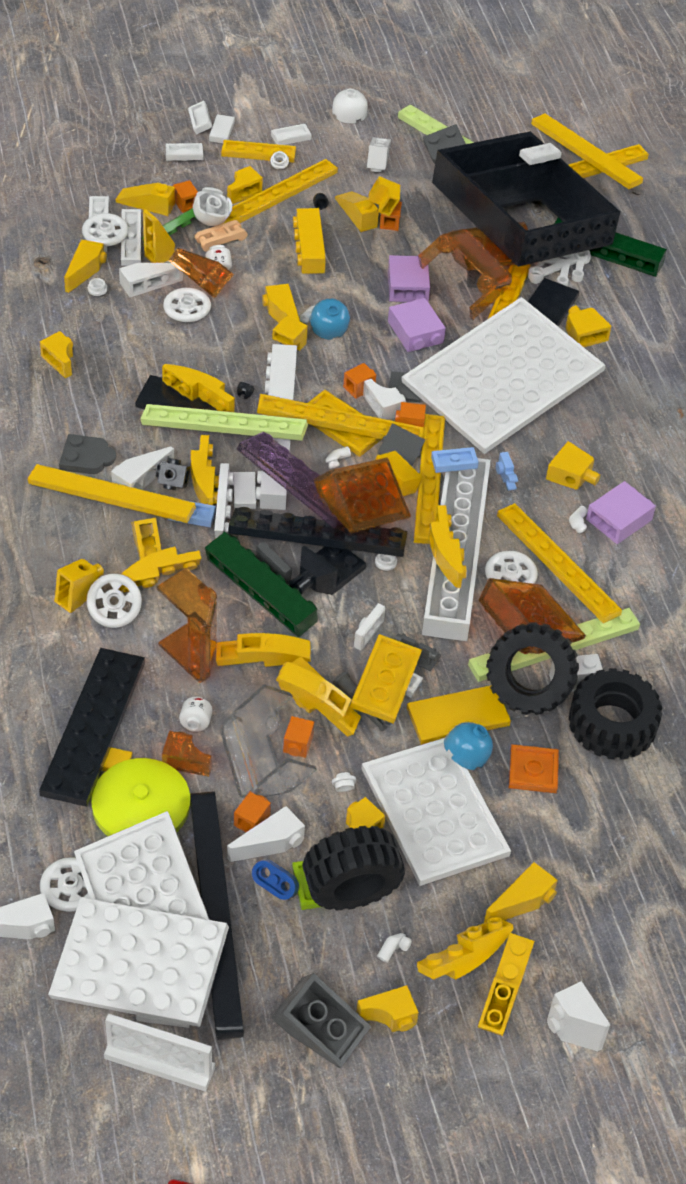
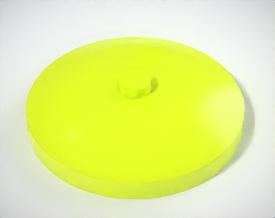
[91,758,190,836]

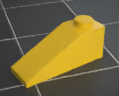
[115,183,175,216]
[335,191,379,232]
[143,209,175,263]
[64,239,107,293]
[262,284,300,323]
[484,862,558,923]

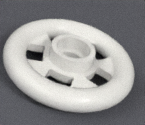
[82,213,129,246]
[163,288,211,322]
[485,551,538,593]
[87,574,142,628]
[40,857,90,912]

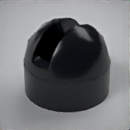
[313,193,329,210]
[237,382,255,399]

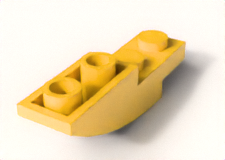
[162,364,235,412]
[191,435,219,505]
[428,505,467,588]
[118,546,201,593]
[216,633,311,667]
[276,661,361,737]
[417,917,514,980]
[477,933,535,1036]

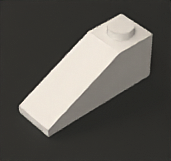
[367,137,391,172]
[119,263,183,297]
[111,446,174,490]
[227,806,305,862]
[0,893,55,939]

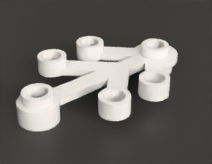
[528,250,591,286]

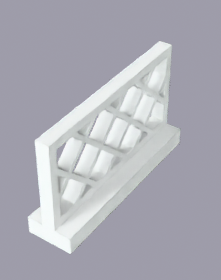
[104,1013,215,1092]

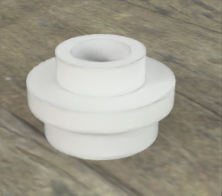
[270,151,289,169]
[87,278,107,296]
[375,554,397,571]
[332,772,356,792]

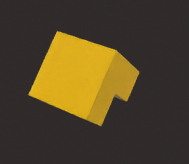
[368,176,400,216]
[272,315,308,351]

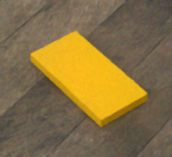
[308,390,382,457]
[350,634,422,724]
[406,685,511,745]

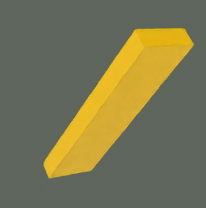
[221,140,296,163]

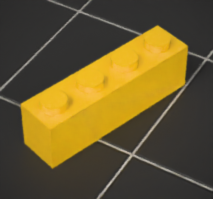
[293,208,326,274]

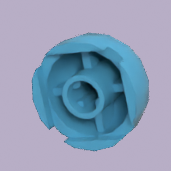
[309,298,350,340]
[444,722,493,770]

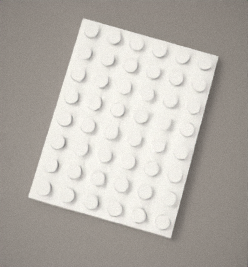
[402,297,605,454]

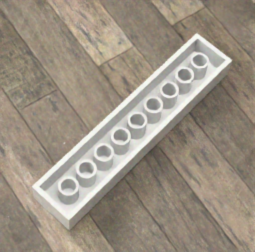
[422,458,491,641]

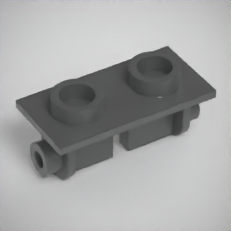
[395,633,441,671]

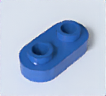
[252,860,299,900]

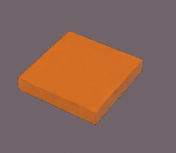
[509,744,559,793]

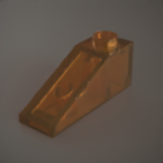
[169,248,234,298]

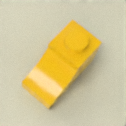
[227,166,263,205]
[40,331,73,379]
[131,518,161,560]
[346,797,385,829]
[356,985,419,1032]

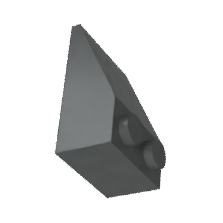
[271,973,371,1068]

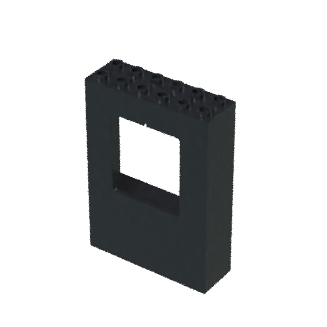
[432,131,621,267]

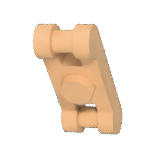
[195,220,248,252]

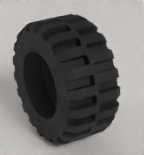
[486,622,579,715]
[568,668,663,760]
[302,826,405,911]

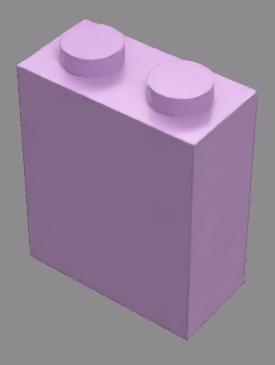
[388,255,430,302]
[388,298,446,352]
[586,481,656,544]

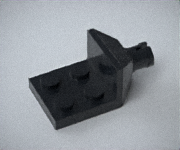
[289,545,366,595]

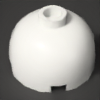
[332,89,368,123]
[193,187,232,226]

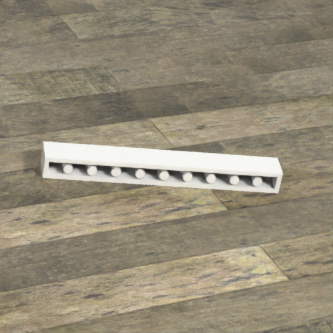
[256,344,297,510]

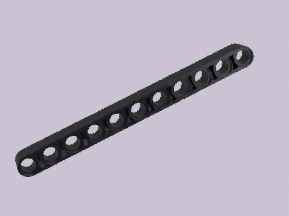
[190,791,244,1040]

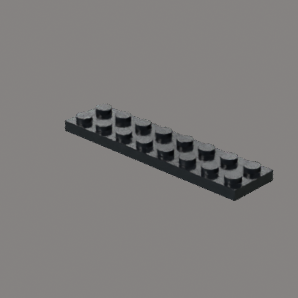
[228,507,408,557]
[39,648,145,807]

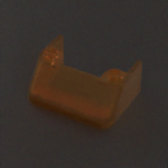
[418,229,512,320]
[157,568,217,683]

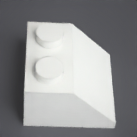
[547,981,610,1051]

